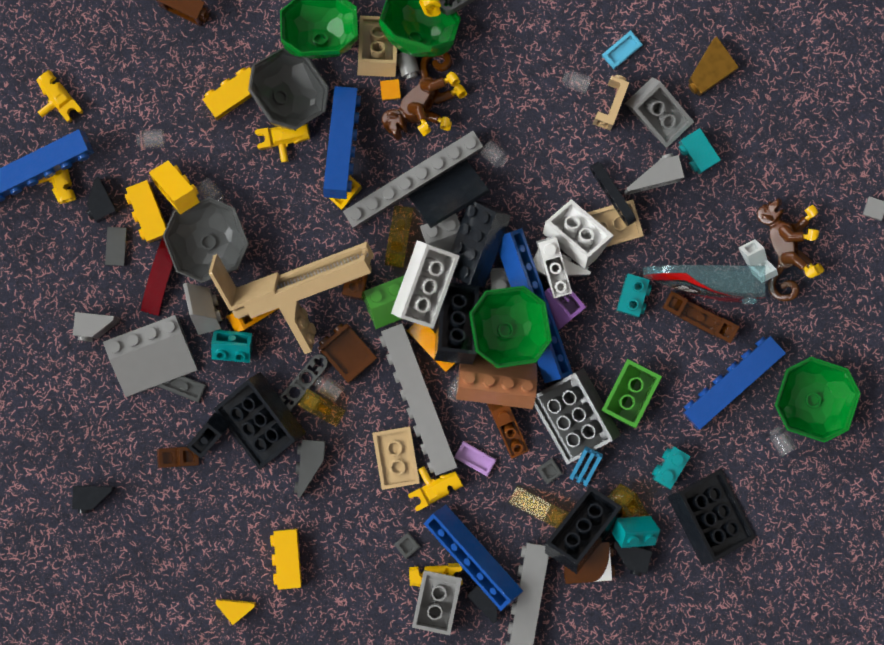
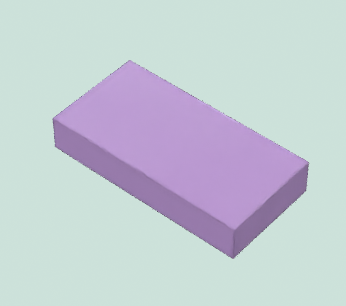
[454,441,496,476]

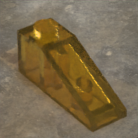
[385,206,413,268]
[508,486,569,528]

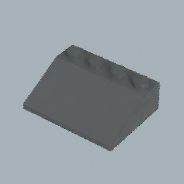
[534,368,621,465]

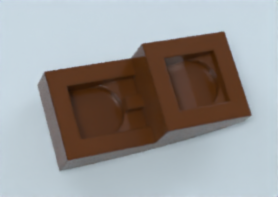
[157,447,199,468]

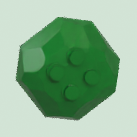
[280,0,358,59]
[379,0,461,57]
[469,286,552,369]
[774,357,861,443]

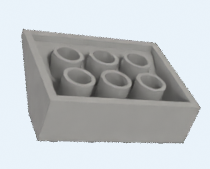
[103,315,198,397]

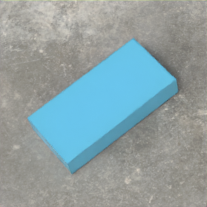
[601,30,643,70]

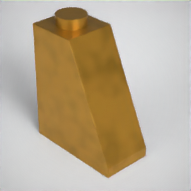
[688,36,739,96]

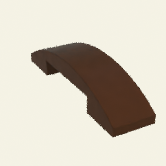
[662,291,740,344]

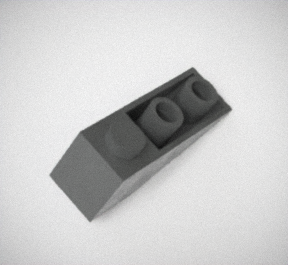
[294,440,326,498]

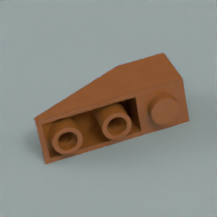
[487,404,529,459]

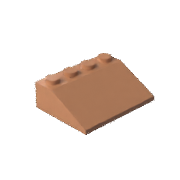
[456,353,537,409]

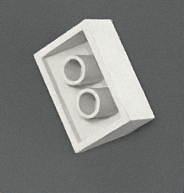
[543,199,614,269]

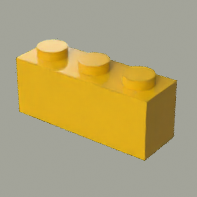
[202,67,252,120]
[149,161,200,214]
[125,180,167,243]
[270,529,302,590]

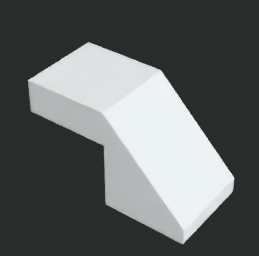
[739,239,778,283]

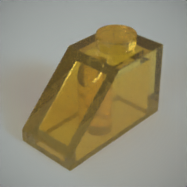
[298,388,346,427]
[608,483,649,518]

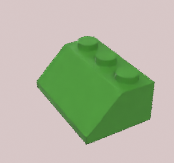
[362,275,405,329]
[601,359,662,428]

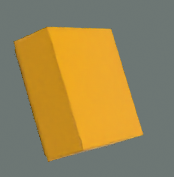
[380,79,401,101]

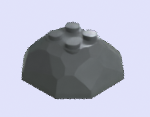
[248,48,329,130]
[163,197,249,283]

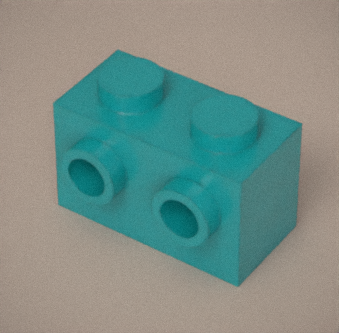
[678,128,720,174]
[616,274,652,318]
[211,330,252,363]
[652,446,691,490]
[612,516,660,548]

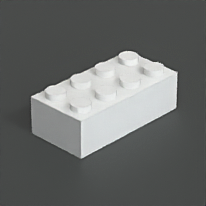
[391,240,460,329]

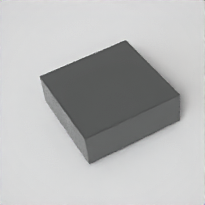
[536,458,563,484]
[394,532,421,559]

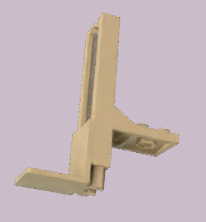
[209,242,374,354]

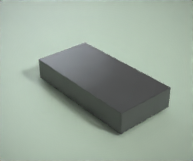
[105,227,128,266]

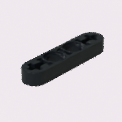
[590,161,636,226]

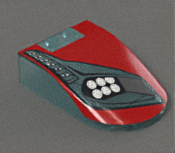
[643,265,765,305]

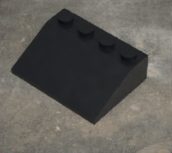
[214,372,307,470]
[667,469,756,566]

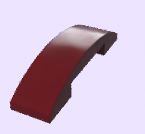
[140,238,173,316]

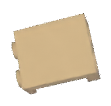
[593,75,629,131]

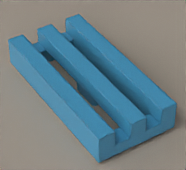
[569,446,603,487]

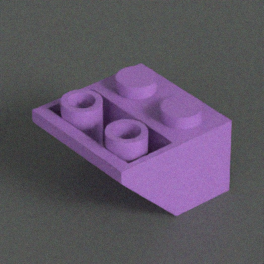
[545,287,586,330]

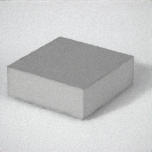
[862,196,884,221]

